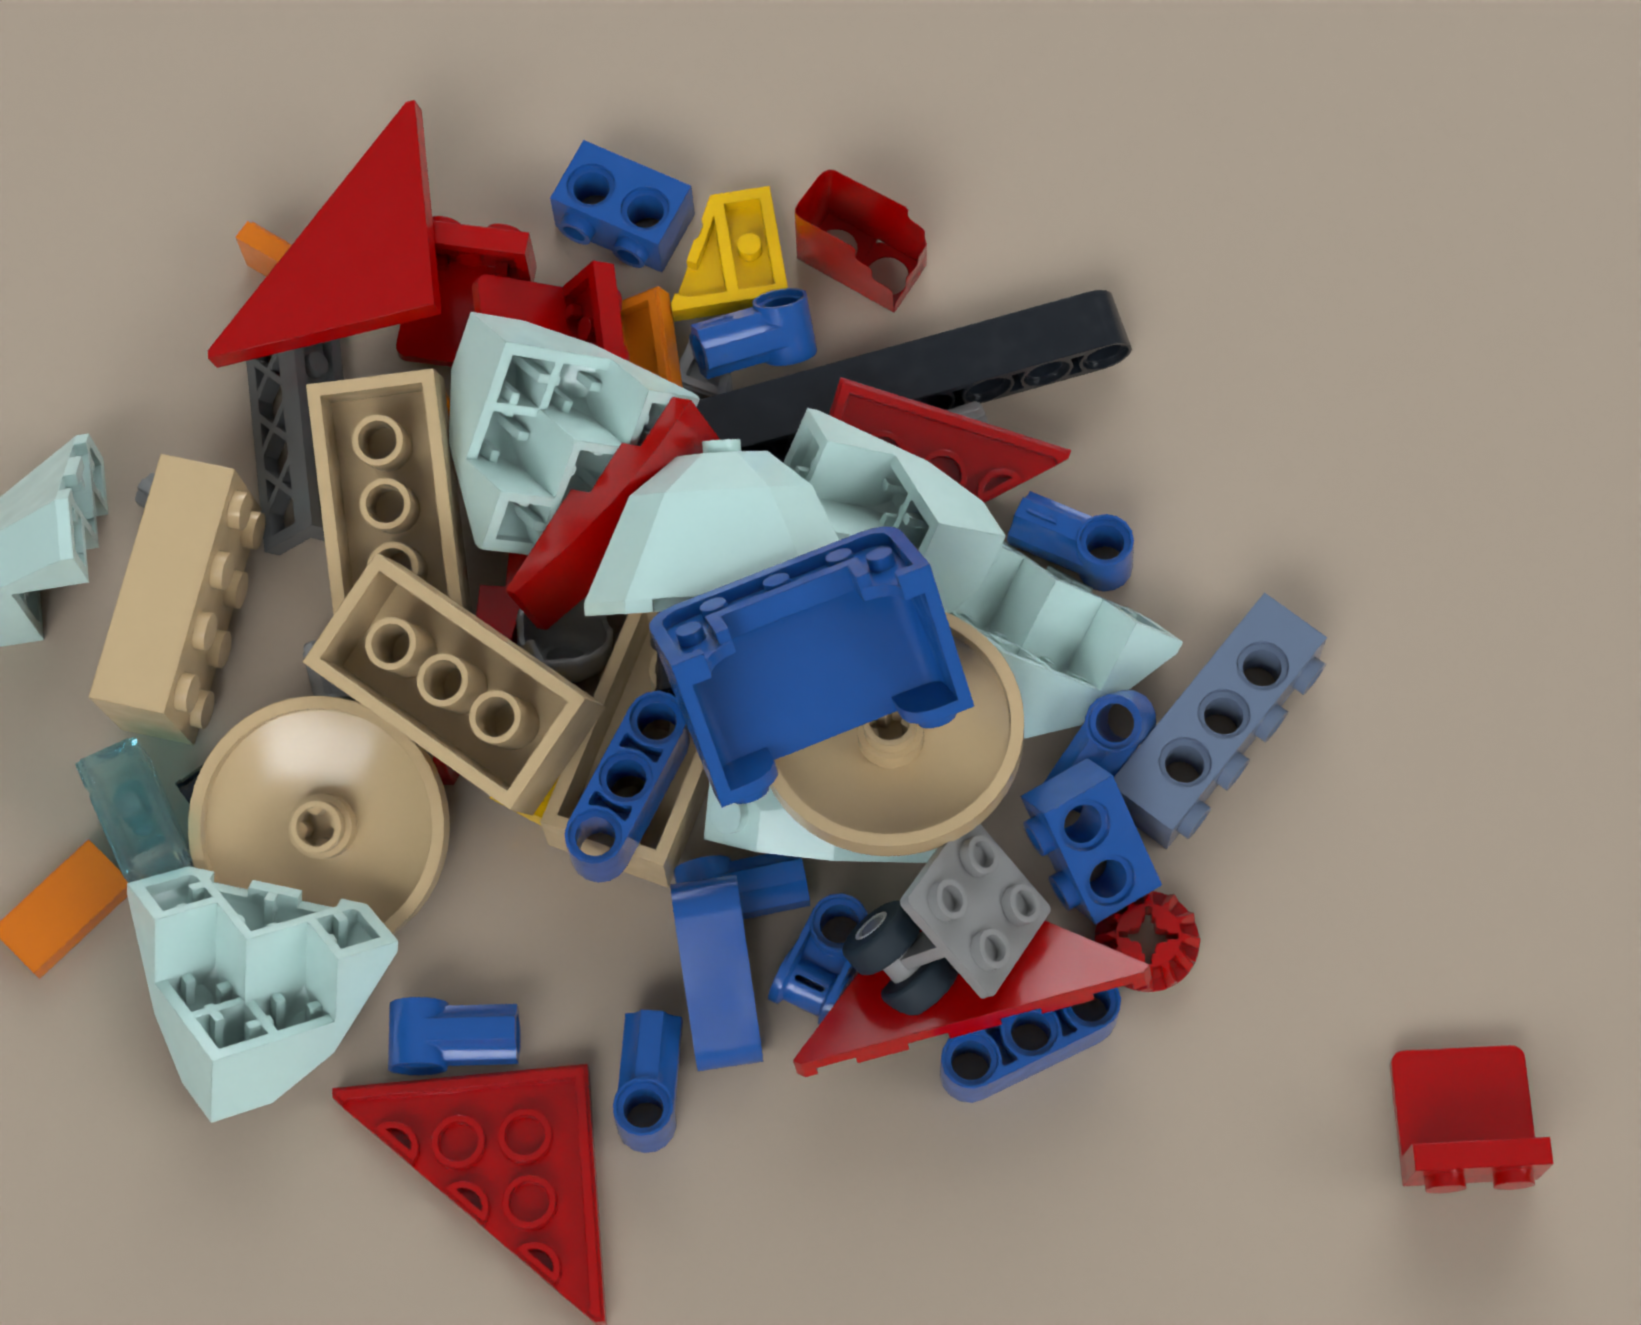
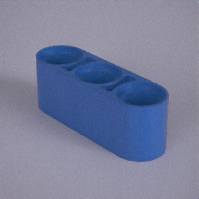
[564,691,690,883]
[670,875,764,1072]
[940,987,1121,1103]

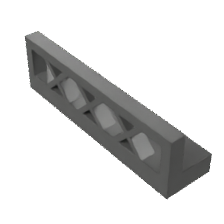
[246,339,344,556]

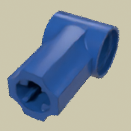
[689,288,817,379]
[1007,491,1134,592]
[1043,690,1156,814]
[674,854,810,922]
[388,997,521,1076]
[613,1009,683,1153]

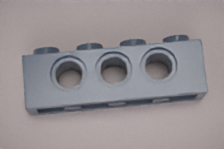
[1114,592,1327,849]

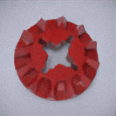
[1094,890,1201,992]

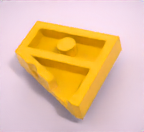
[671,186,788,322]

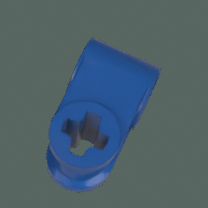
[768,893,868,1024]

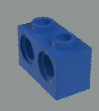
[550,140,695,273]
[1020,758,1162,924]

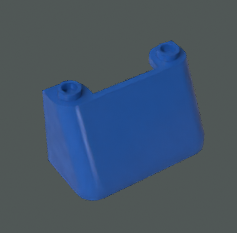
[649,526,974,808]

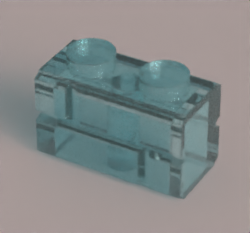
[75,736,194,883]

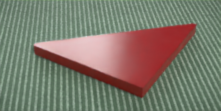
[207,100,442,368]
[829,377,1071,503]
[793,921,1152,1077]
[332,1064,607,1325]

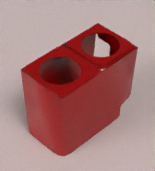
[795,169,927,313]

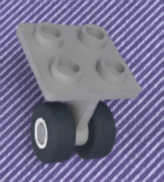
[842,824,1051,1015]

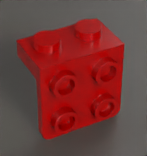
[396,216,537,367]
[472,260,629,361]
[1389,1045,1554,1193]

